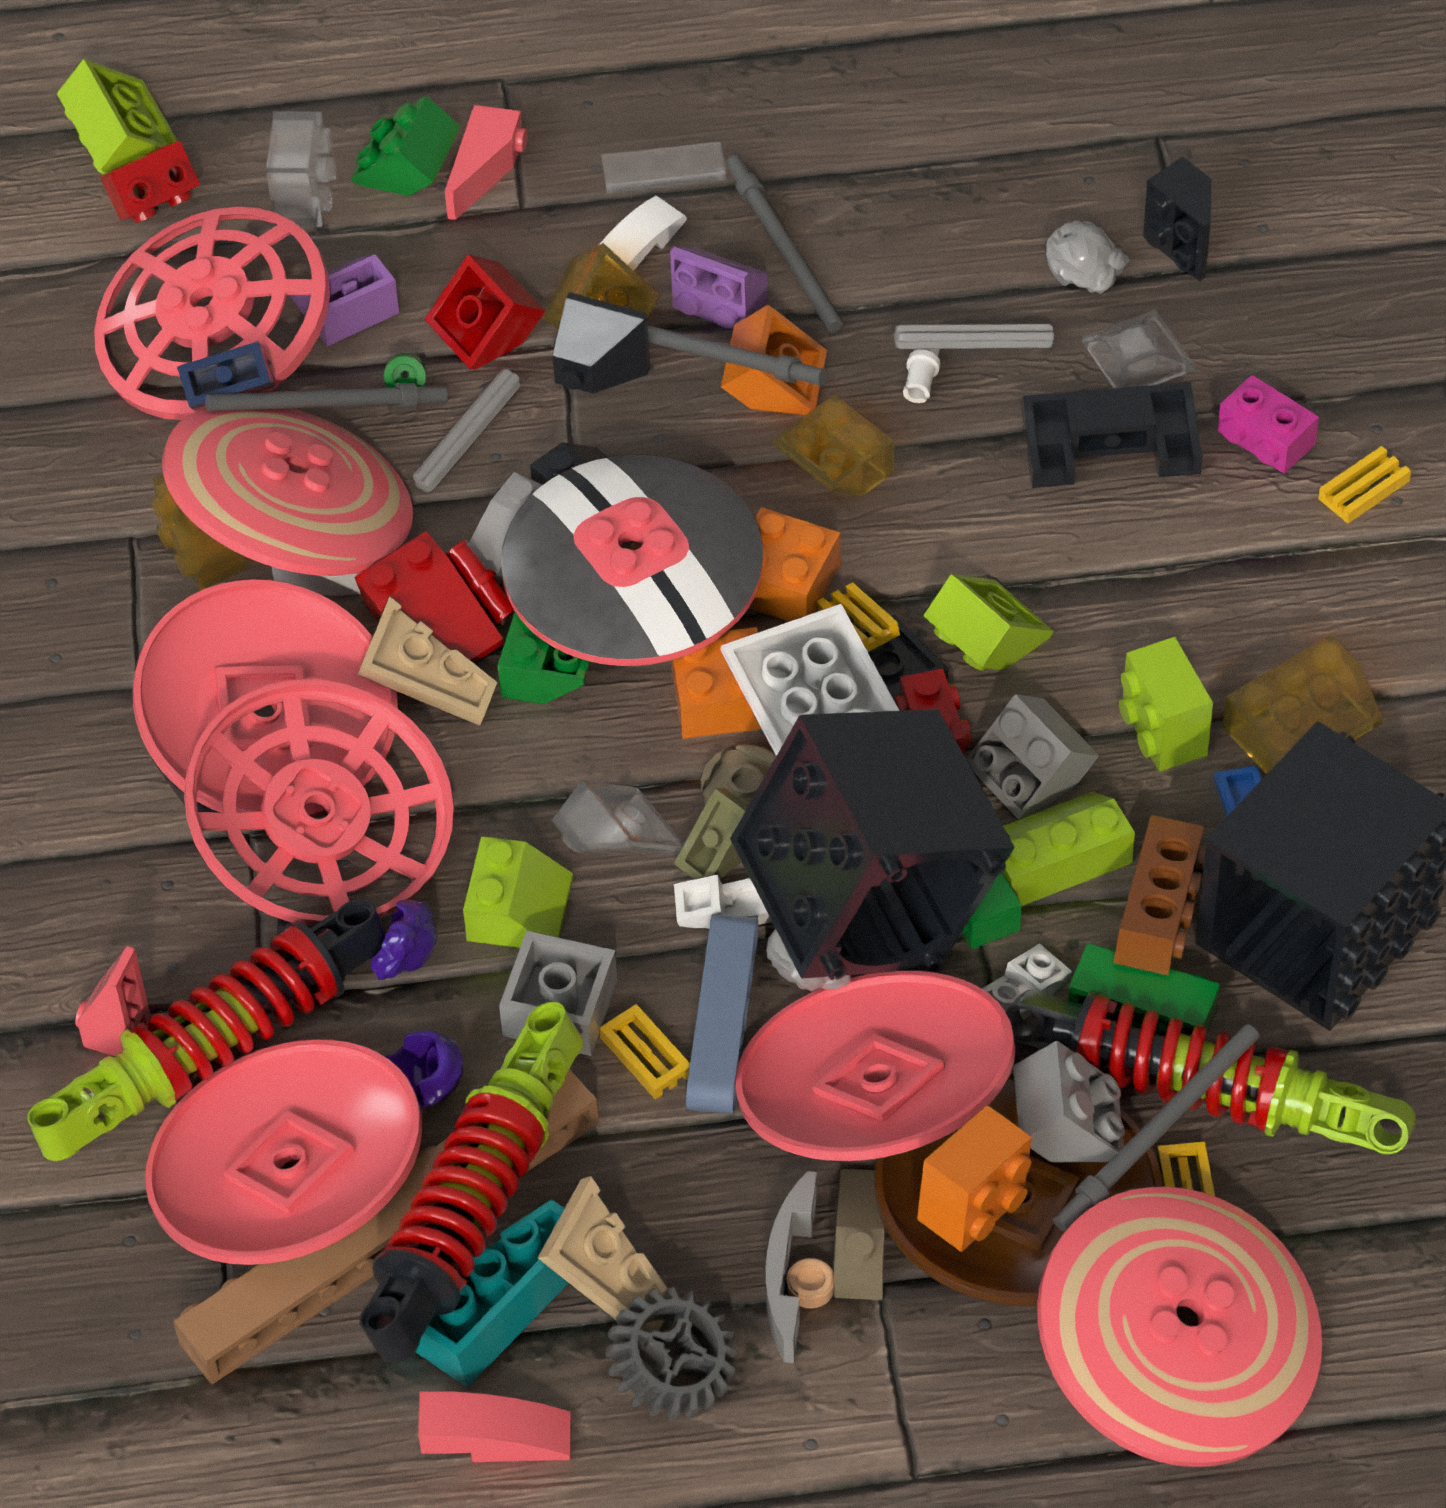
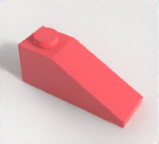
[445,105,528,220]
[76,946,151,1056]

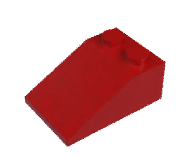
[354,531,505,663]

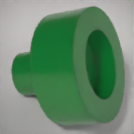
[384,352,426,388]

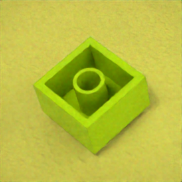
[1119,637,1213,772]

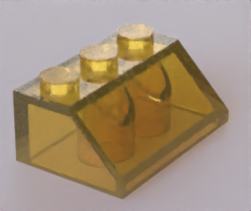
[1223,635,1383,774]

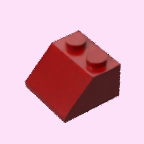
[424,254,545,370]

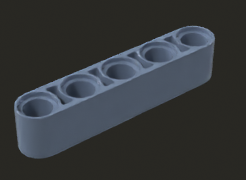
[686,914,759,1114]

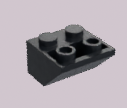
[1143,156,1211,282]

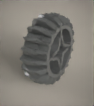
[605,1286,738,1420]

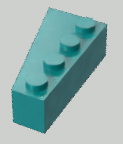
[415,1199,568,1388]

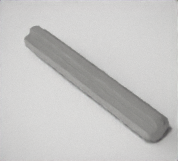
[894,323,1054,349]
[413,369,520,493]

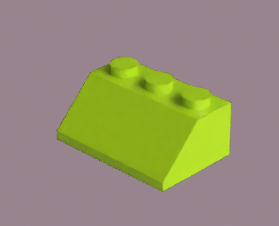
[57,59,178,174]
[1002,792,1135,906]

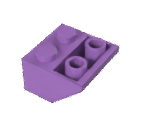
[670,247,768,329]
[289,254,399,346]

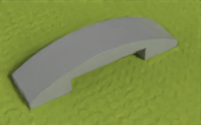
[766,1171,817,1363]

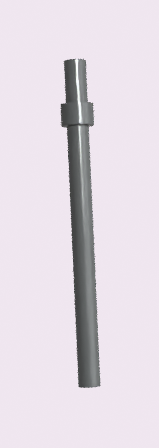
[726,155,843,333]
[648,325,828,386]
[205,383,448,411]
[1052,1024,1260,1232]

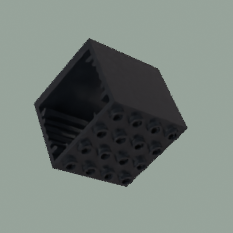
[730,709,1015,980]
[1195,721,1446,1031]

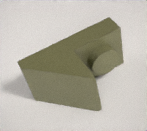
[674,788,748,880]

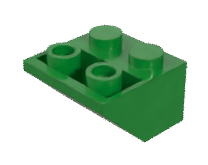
[350,96,461,196]
[498,612,591,705]

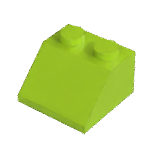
[923,574,1054,671]
[463,836,573,948]

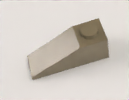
[834,1169,886,1300]

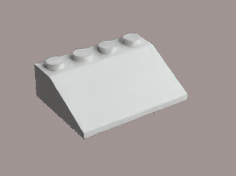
[721,604,899,756]

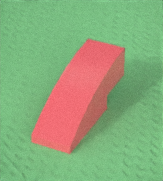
[418,1391,571,1462]

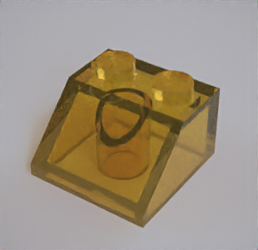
[543,243,660,330]

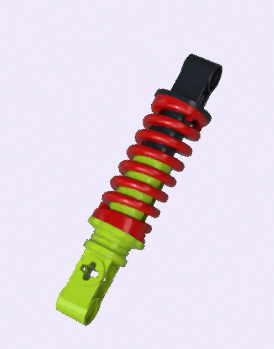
[27,899,386,1161]
[1006,990,1416,1154]
[359,1002,583,1363]

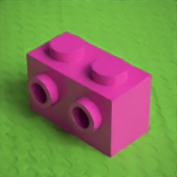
[1218,375,1319,474]

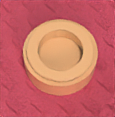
[786,1258,834,1309]

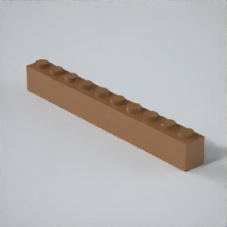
[174,1069,599,1385]

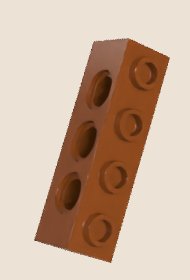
[1114,815,1206,975]

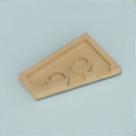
[358,597,497,726]
[538,1177,667,1333]

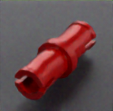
[446,539,515,625]

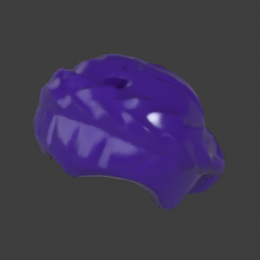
[371,900,438,980]
[385,1030,464,1110]

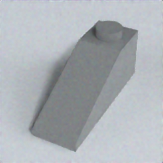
[464,472,542,608]

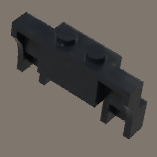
[1022,382,1202,488]

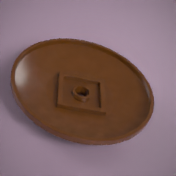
[874,1068,1162,1306]

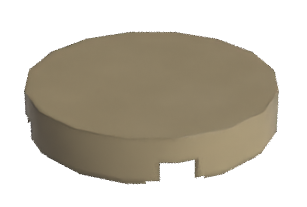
[701,744,776,805]

